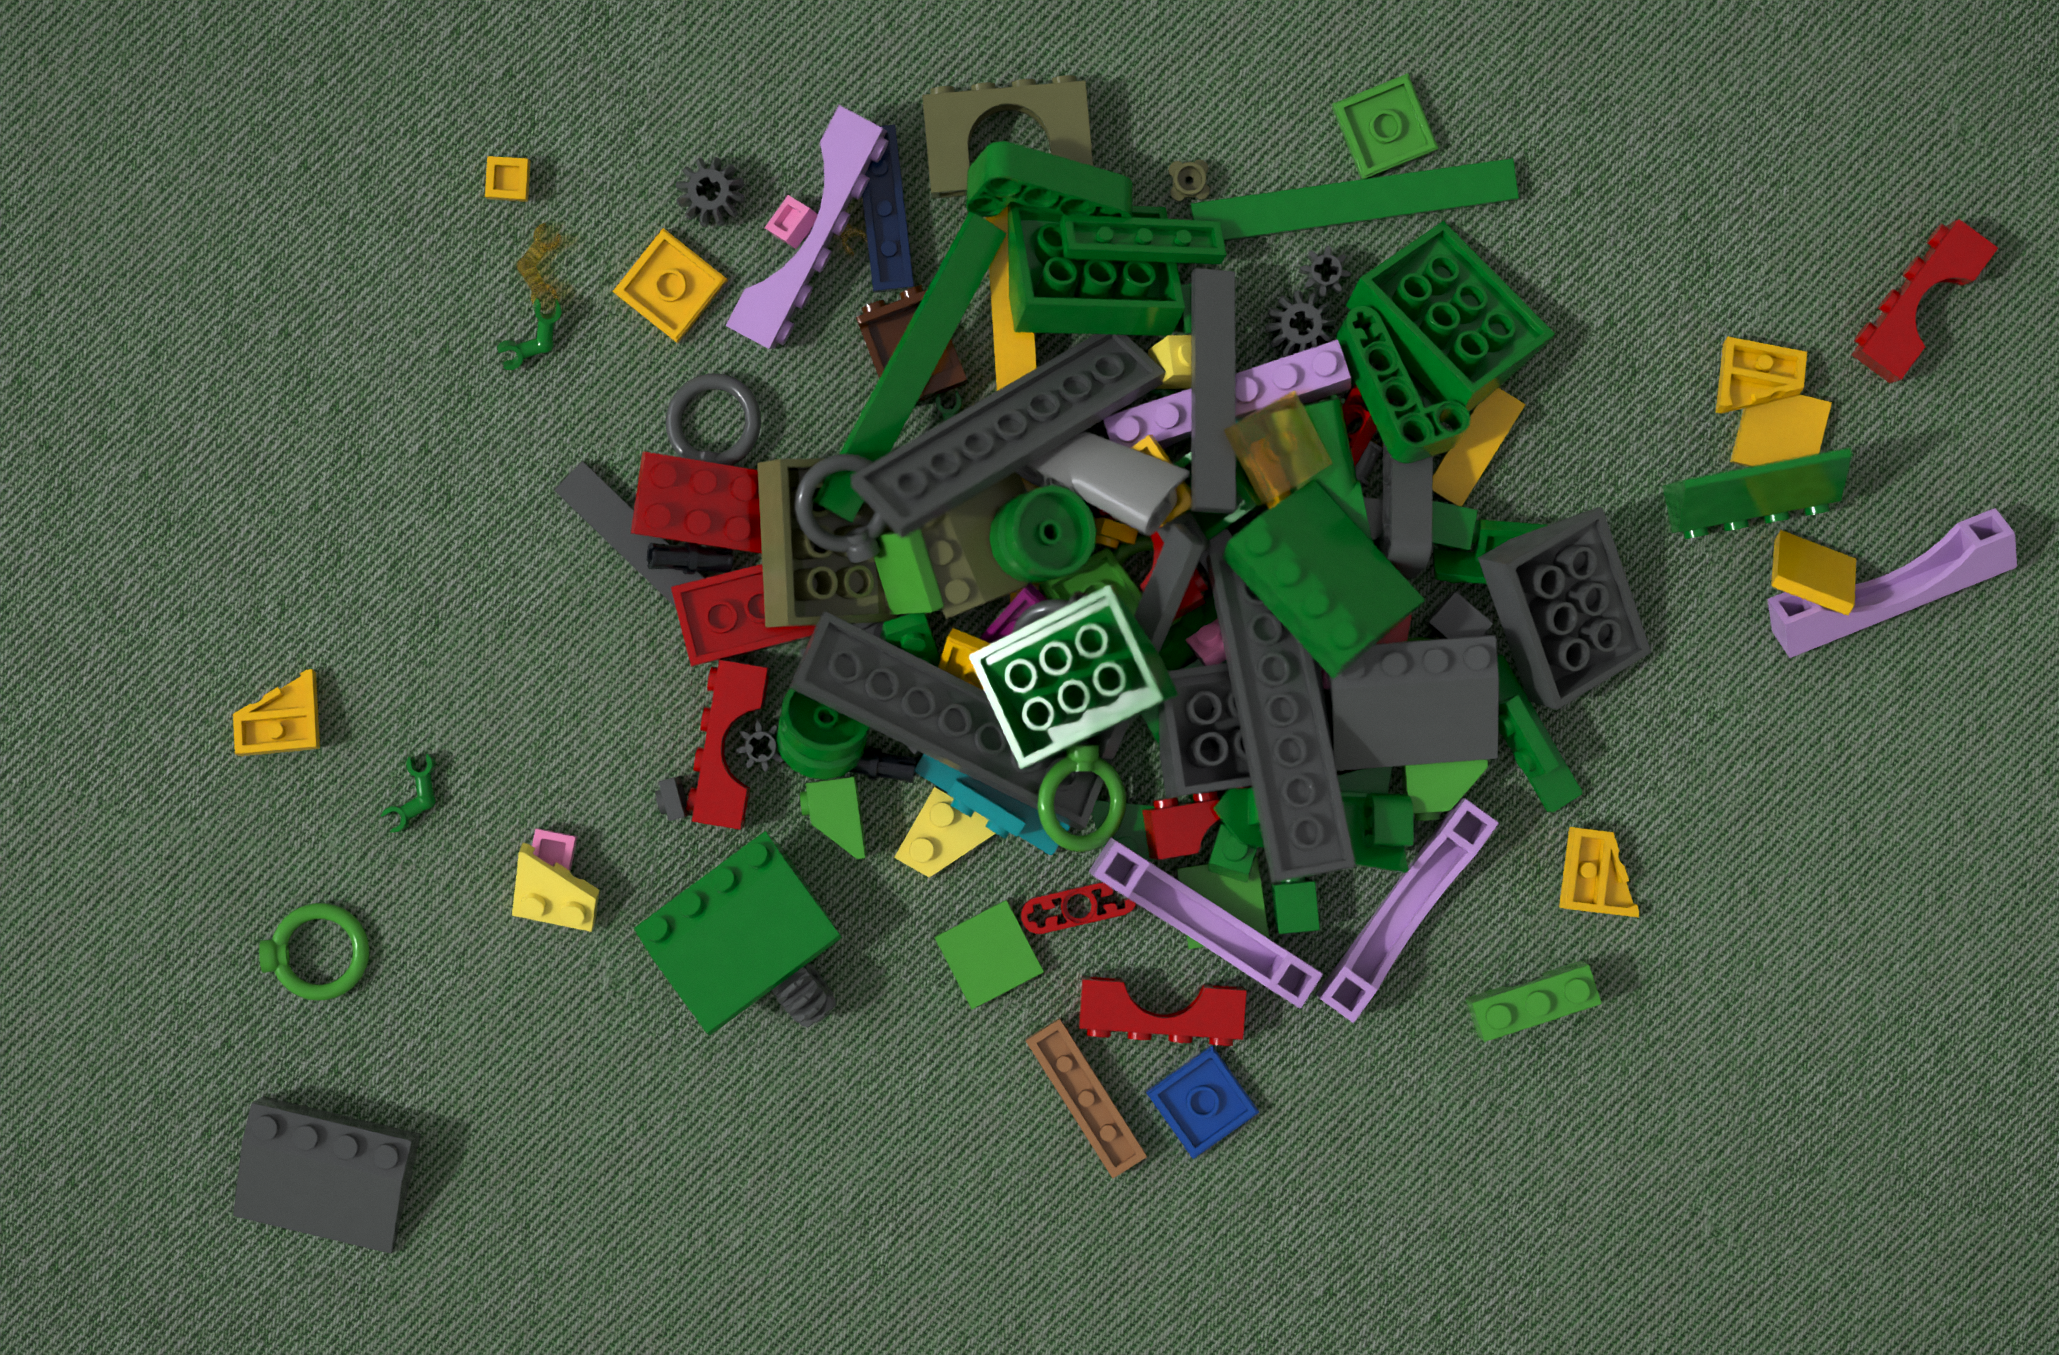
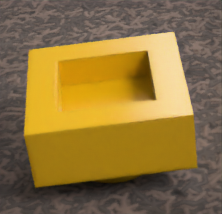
[485,156,531,202]
[1093,517,1138,549]

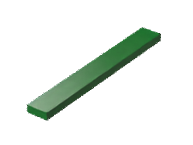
[1190,158,1519,242]
[814,212,1007,523]

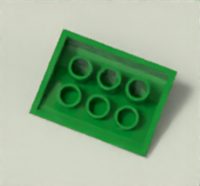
[1008,201,1185,336]
[1346,221,1555,412]
[1663,448,1852,539]
[1222,479,1425,680]
[969,584,1178,769]
[633,831,843,1036]

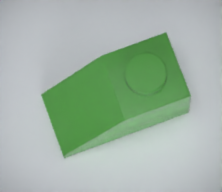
[1401,759,1488,821]
[800,776,867,859]

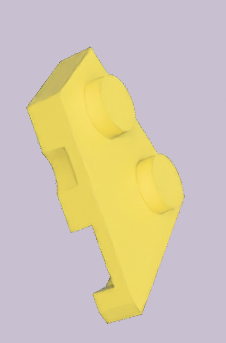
[894,787,996,878]
[512,843,599,932]

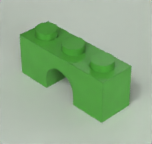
[1465,960,1602,1042]

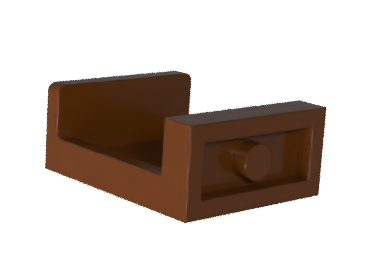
[856,285,968,403]

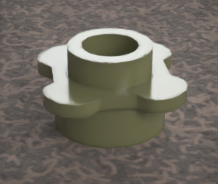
[1168,159,1210,202]

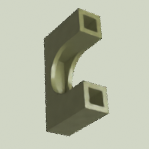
[922,75,1093,199]

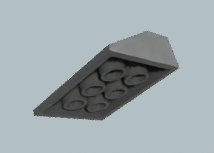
[1478,507,1651,710]
[1326,635,1499,771]
[1159,657,1337,798]
[233,1096,421,1254]

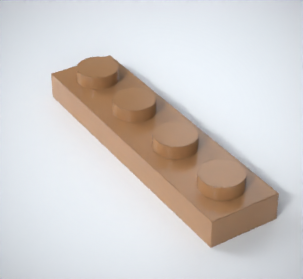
[1025,1017,1147,1178]

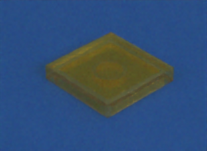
[1224,390,1333,503]

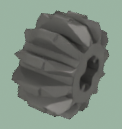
[676,157,745,227]
[1265,290,1335,357]
[772,962,836,1028]

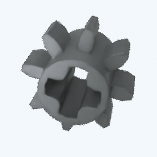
[1299,246,1351,299]
[736,721,784,772]

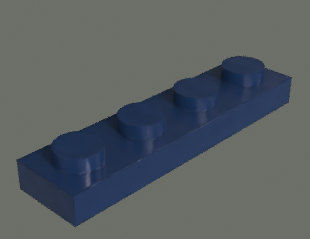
[862,124,914,293]

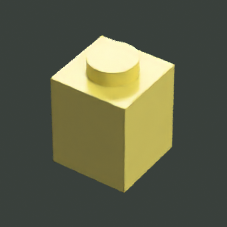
[1148,335,1191,389]

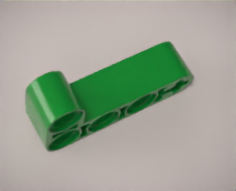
[966,141,1133,218]
[1336,306,1470,464]

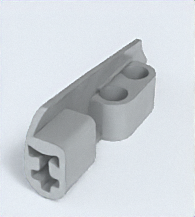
[1016,431,1190,535]

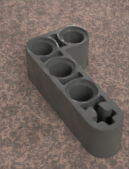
[1374,434,1433,579]

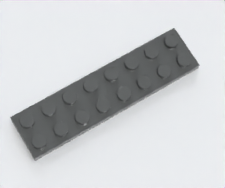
[851,334,1166,538]
[1206,552,1356,883]
[790,611,1112,831]

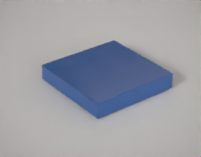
[1146,1044,1259,1159]

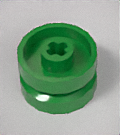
[989,485,1096,584]
[776,688,870,780]

